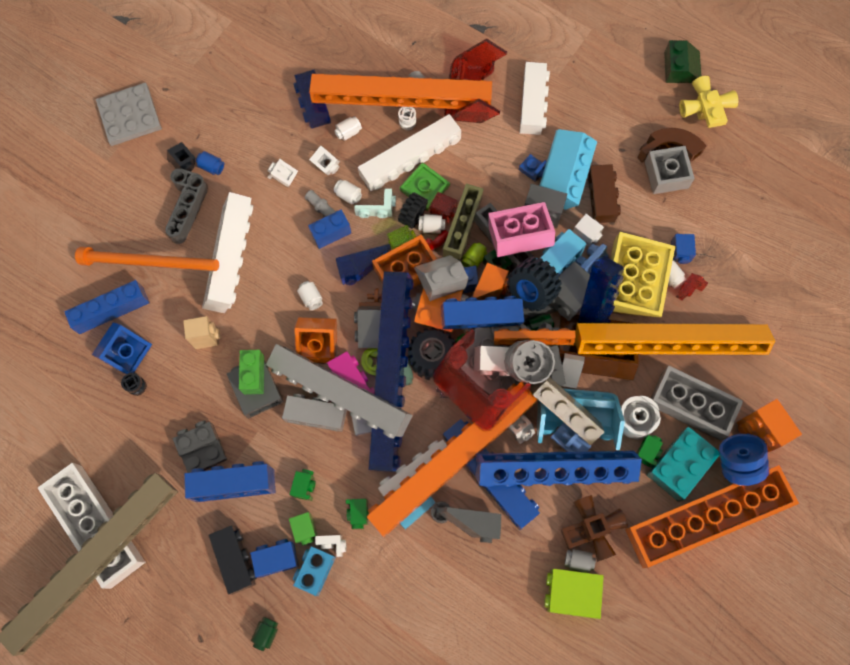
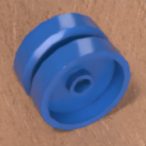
[719,434,769,486]

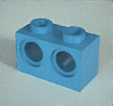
[293,546,336,596]

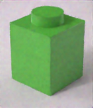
[289,512,318,546]

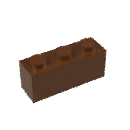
[588,164,621,223]

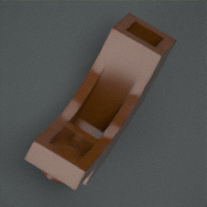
[637,128,707,163]

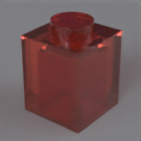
[430,192,458,223]

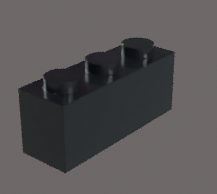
[209,525,257,595]

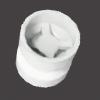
[398,107,416,130]

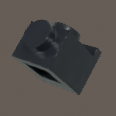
[167,142,195,172]

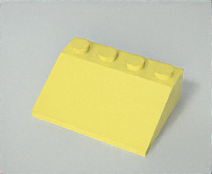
[600,232,675,317]

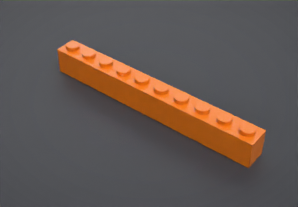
[309,74,492,110]
[367,382,538,537]

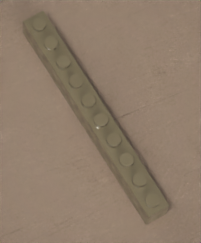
[0,473,179,656]

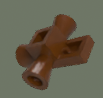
[561,495,628,562]

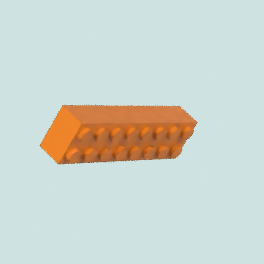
[625,465,799,568]

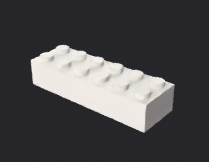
[202,192,253,313]
[38,463,146,589]

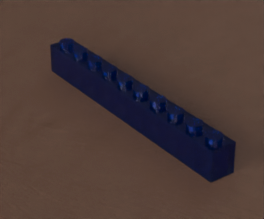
[368,272,413,472]

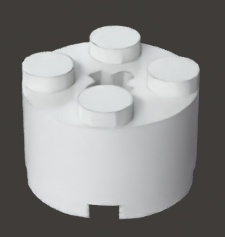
[621,396,661,440]

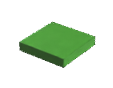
[399,162,450,211]

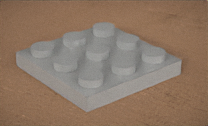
[96,82,162,146]

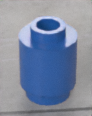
[196,151,225,175]

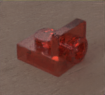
[676,273,708,301]

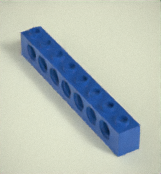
[475,451,642,487]

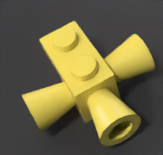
[679,76,738,128]

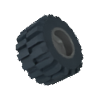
[408,327,457,380]

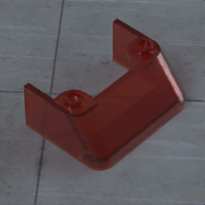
[444,38,507,123]
[433,329,531,431]

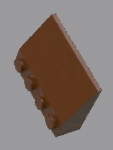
[558,315,639,380]

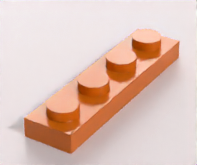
[494,328,576,345]

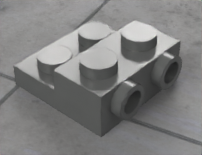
[172,421,227,473]

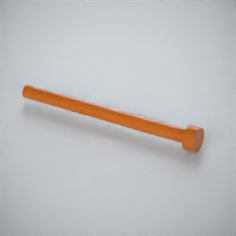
[75,247,219,271]

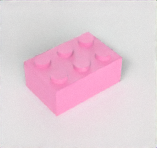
[488,202,555,257]

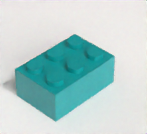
[646,427,720,502]

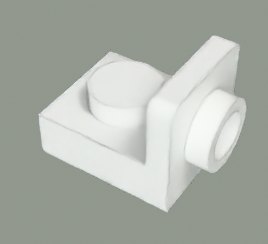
[267,159,298,187]
[508,414,535,444]
[315,535,346,557]

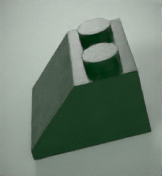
[664,40,702,83]

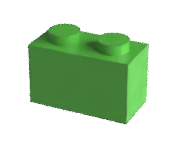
[239,350,264,395]

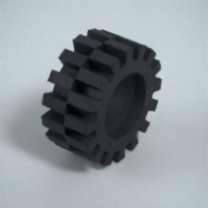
[398,192,428,229]

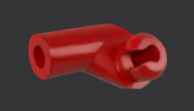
[425,230,449,251]

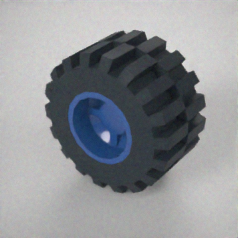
[507,257,562,311]

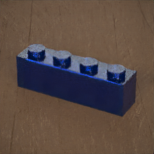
[578,256,624,323]

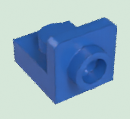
[519,154,547,182]

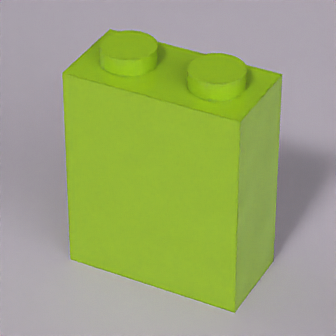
[544,569,604,619]

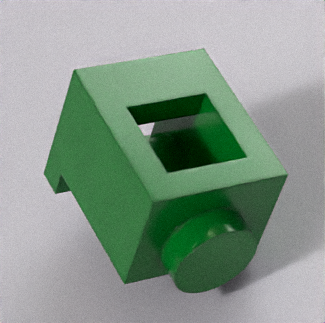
[636,435,663,468]
[289,469,316,501]
[346,499,368,529]

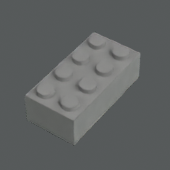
[651,366,743,440]

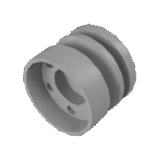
[504,340,555,384]

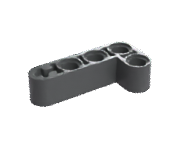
[165,169,208,244]

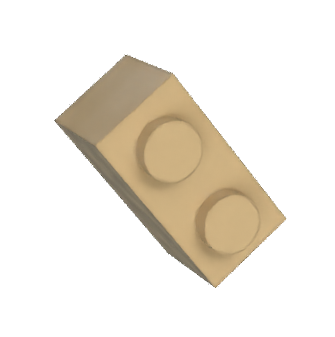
[184,316,221,349]

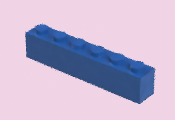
[443,419,540,530]

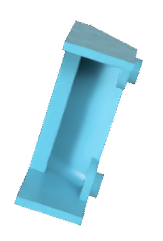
[537,388,625,450]

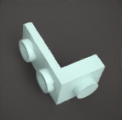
[354,189,396,218]

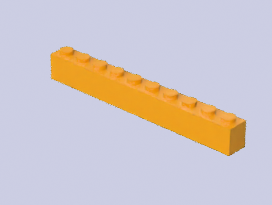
[575,323,775,355]

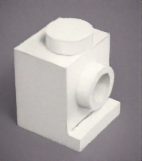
[309,146,340,175]

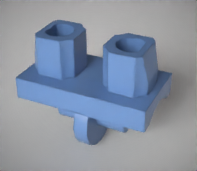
[575,244,609,275]
[550,422,591,452]

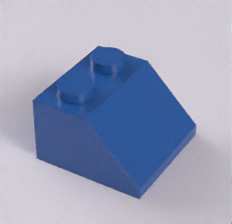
[92,322,152,374]

